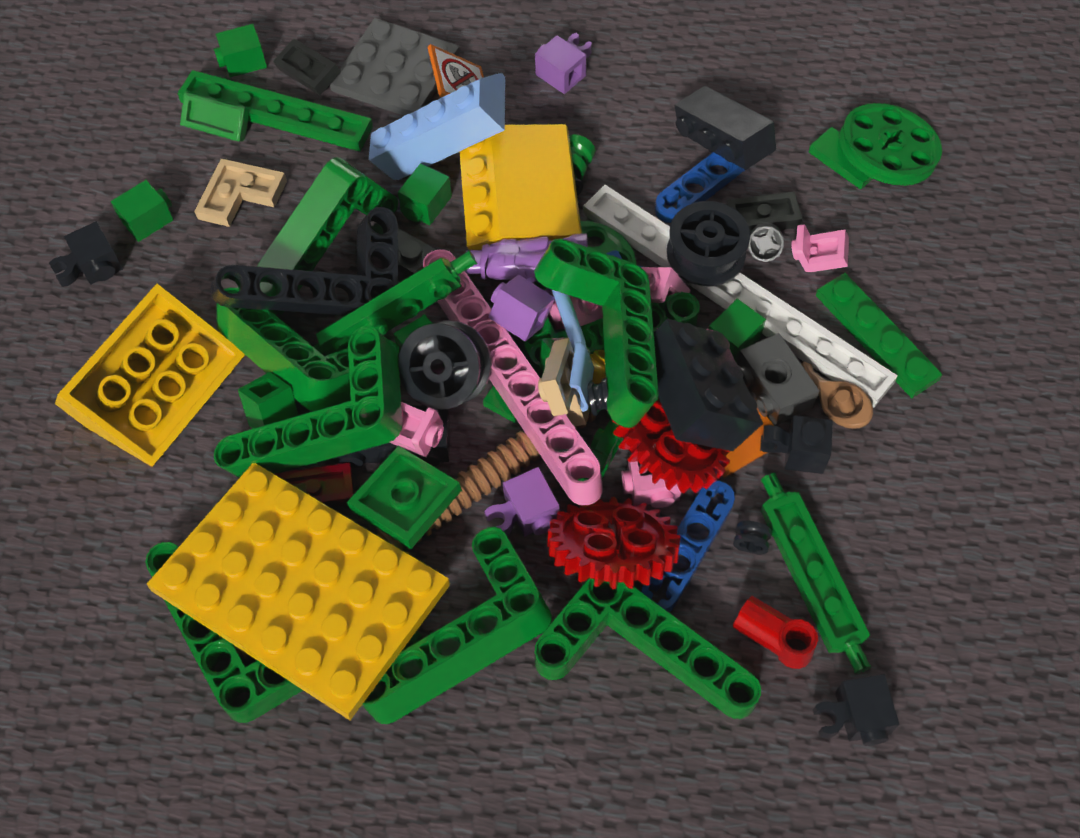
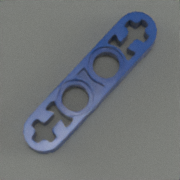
[655,152,745,223]
[641,481,735,612]

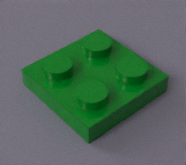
[347,445,462,549]

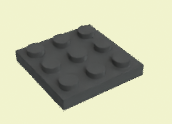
[330,18,460,116]

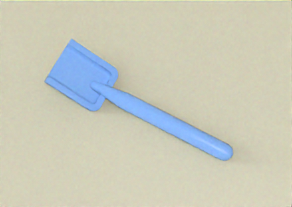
[551,289,594,412]

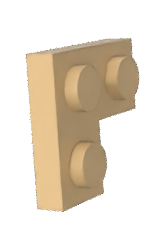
[195,159,287,227]
[538,338,591,427]

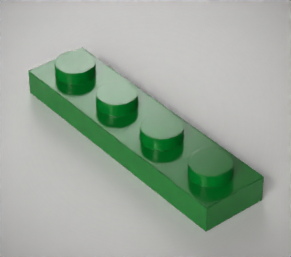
[816,273,943,399]

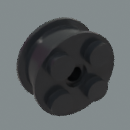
[666,201,750,286]
[398,320,492,410]

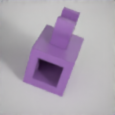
[535,33,592,94]
[488,274,555,341]
[484,467,559,536]

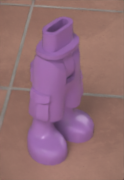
[465,233,588,283]

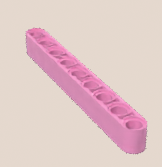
[423,249,603,505]

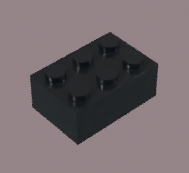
[654,318,763,451]

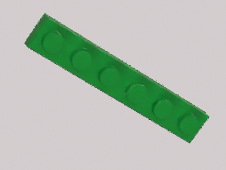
[177,70,373,152]

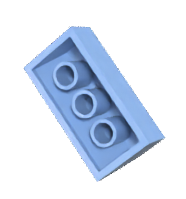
[369,73,505,180]

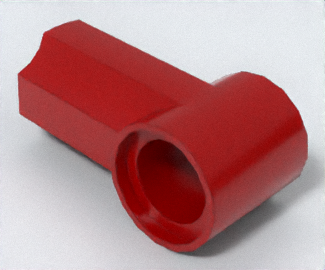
[733,596,818,669]

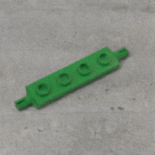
[313,250,477,356]
[761,473,872,674]

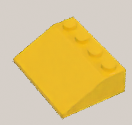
[459,124,582,250]
[55,284,245,467]

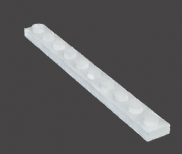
[583,185,898,408]

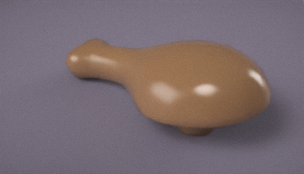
[801,362,873,429]

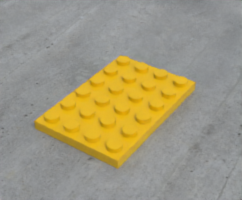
[147,463,450,720]

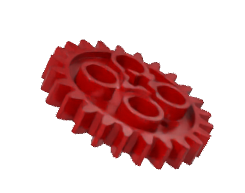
[612,397,730,494]
[547,497,681,589]

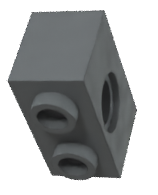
[737,333,820,426]

